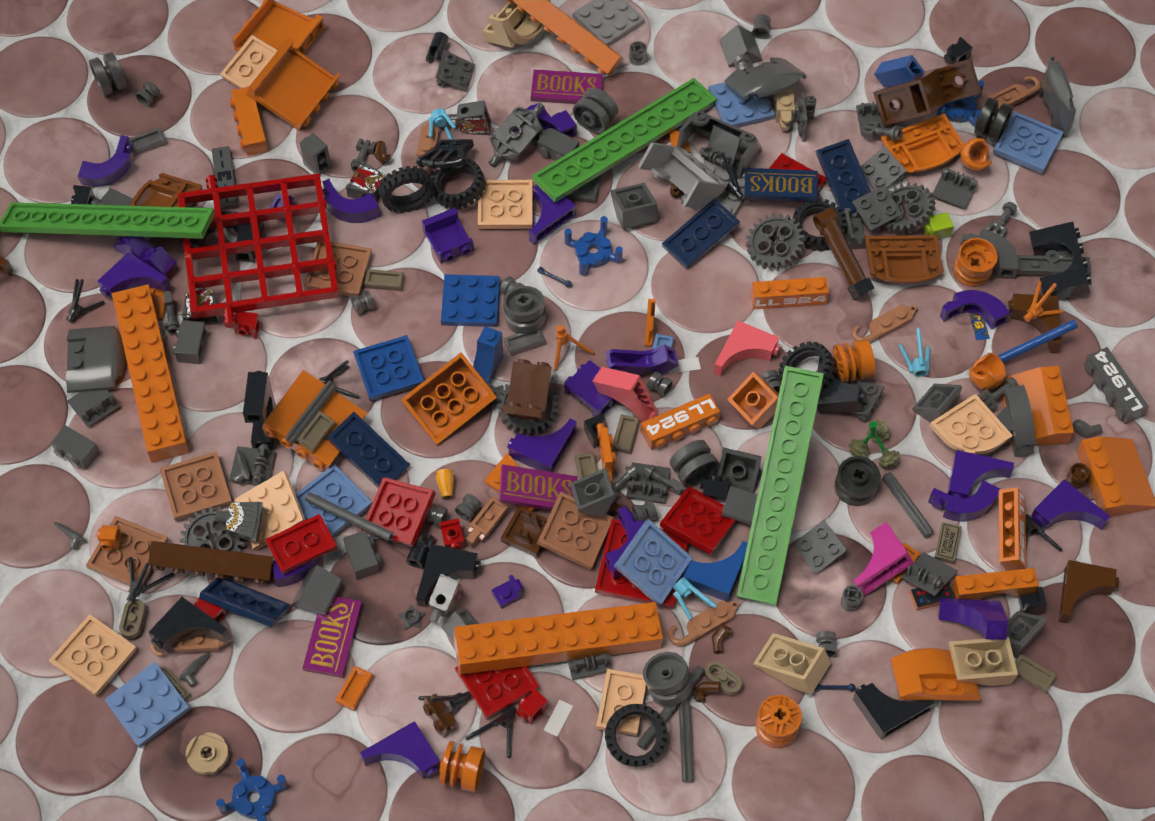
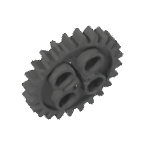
[882,182,936,235]
[746,213,806,270]
[497,384,559,436]
[180,507,245,552]

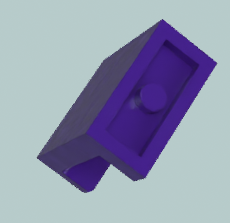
[422,208,474,264]
[564,360,618,417]

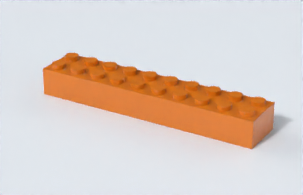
[112,284,189,463]
[453,602,663,675]

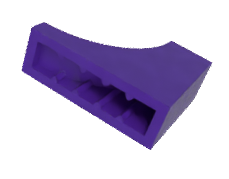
[529,184,576,245]
[97,252,172,299]
[507,418,577,472]
[947,450,1014,498]
[1031,479,1111,530]
[938,598,1008,640]
[360,721,440,779]

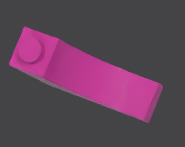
[853,522,914,596]

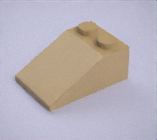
[753,633,831,695]
[948,637,1018,686]

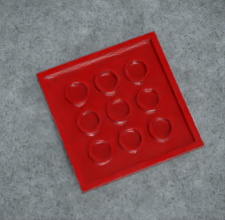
[595,519,688,609]

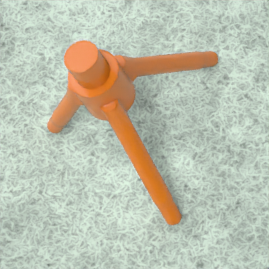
[1023,281,1063,322]
[554,325,594,371]

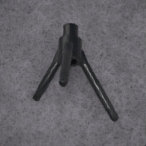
[721,152,744,200]
[66,279,104,323]
[319,360,359,399]
[1026,514,1062,552]
[126,557,174,603]
[418,691,471,716]
[465,706,517,758]

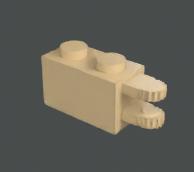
[773,87,795,131]

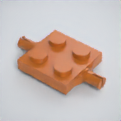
[597,423,616,484]

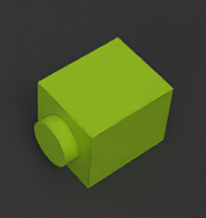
[923,212,954,240]

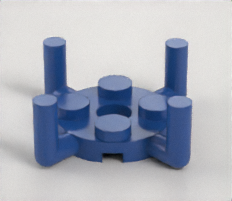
[936,80,984,127]
[564,216,623,275]
[216,758,288,821]

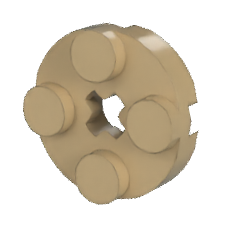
[186,732,229,775]

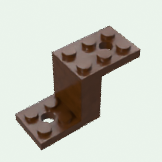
[873,59,981,126]
[501,359,556,422]

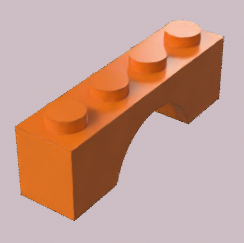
[952,568,1039,600]

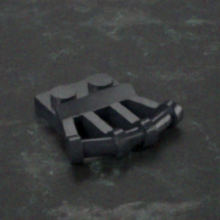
[416,139,474,170]

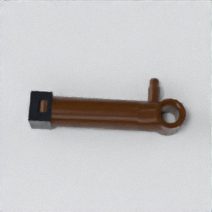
[813,208,874,299]

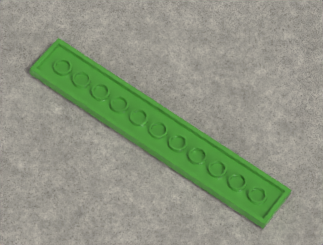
[532,78,717,202]
[0,202,215,239]
[737,366,824,605]

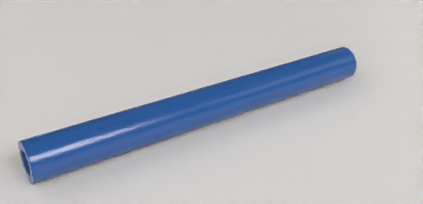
[998,319,1078,363]

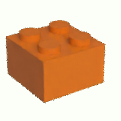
[727,372,779,429]

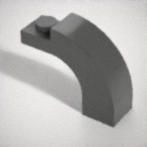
[960,229,1018,279]
[1005,385,1035,457]

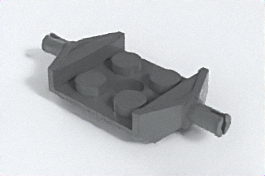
[488,102,545,167]

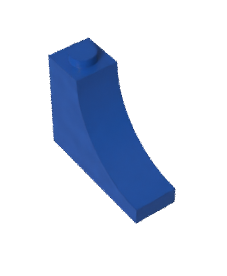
[874,55,924,87]
[473,326,504,384]
[681,541,748,602]

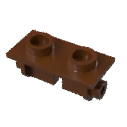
[423,694,457,738]

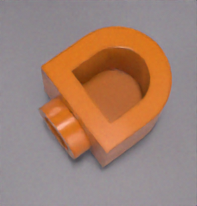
[97,525,121,550]

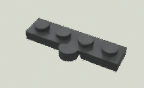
[1017,250,1091,275]

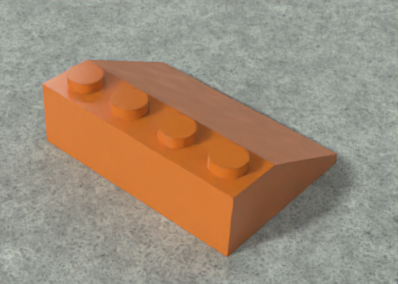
[400,352,497,445]
[999,366,1074,447]
[1077,436,1155,517]

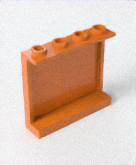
[233,0,325,55]
[247,37,340,131]
[262,370,367,471]

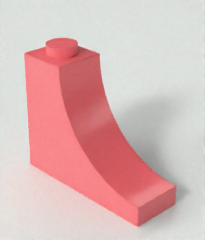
[714,321,780,376]
[593,367,658,422]

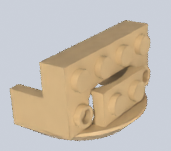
[482,0,551,48]

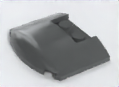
[1039,56,1076,138]
[725,57,807,99]
[66,325,126,393]

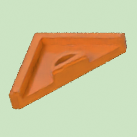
[645,299,656,347]

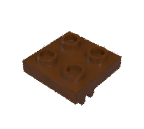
[501,506,547,557]

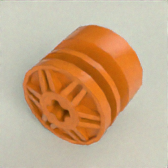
[953,238,998,287]
[832,339,875,383]
[755,695,802,748]
[439,741,486,792]

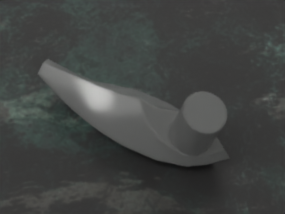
[233,449,250,484]
[54,522,84,550]
[179,652,210,687]

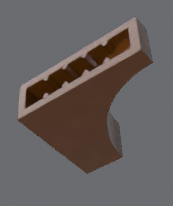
[1007,293,1061,353]
[1058,560,1119,623]

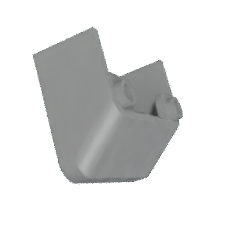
[638,142,727,210]

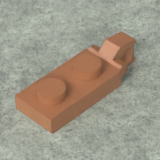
[466,497,508,548]

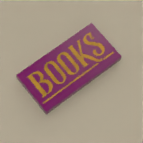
[531,69,603,104]
[499,464,578,510]
[302,596,362,678]

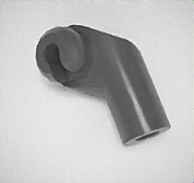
[1073,419,1103,437]

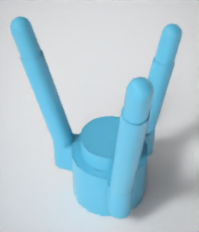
[428,109,456,139]
[899,327,930,377]
[673,577,717,620]

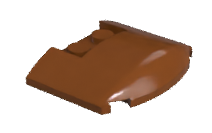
[130,173,202,208]
[865,235,943,284]

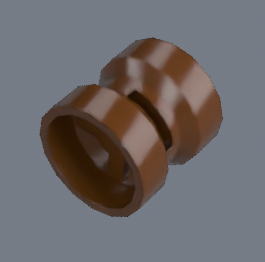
[1066,463,1089,489]

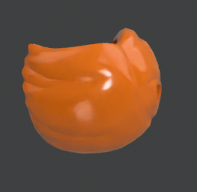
[960,138,992,171]
[969,352,1007,390]

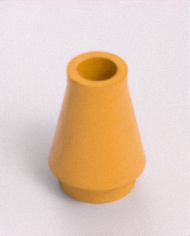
[435,469,454,499]

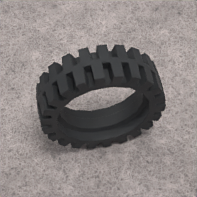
[432,158,486,210]
[379,166,435,213]
[793,198,846,252]
[778,341,837,392]
[605,704,668,767]

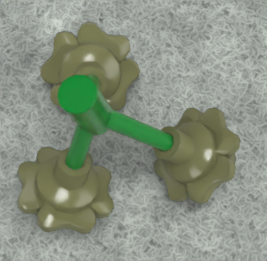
[848,419,900,468]

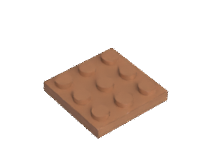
[304,241,372,297]
[160,451,232,521]
[537,492,614,570]
[86,516,169,586]

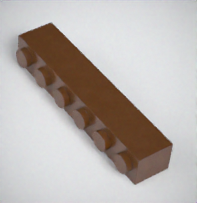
[148,541,274,584]

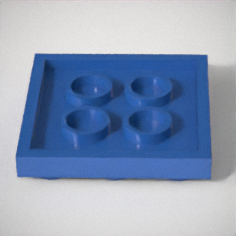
[441,274,500,327]
[353,335,424,401]

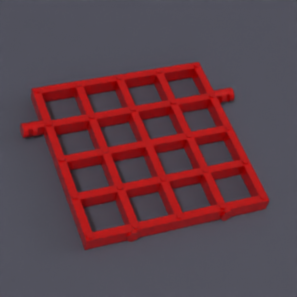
[177,173,339,328]

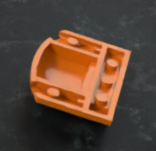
[881,113,964,173]
[890,648,981,701]

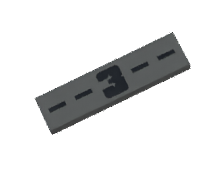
[212,146,238,210]

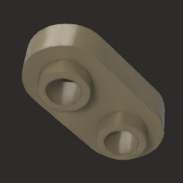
[119,599,146,639]
[705,661,742,695]

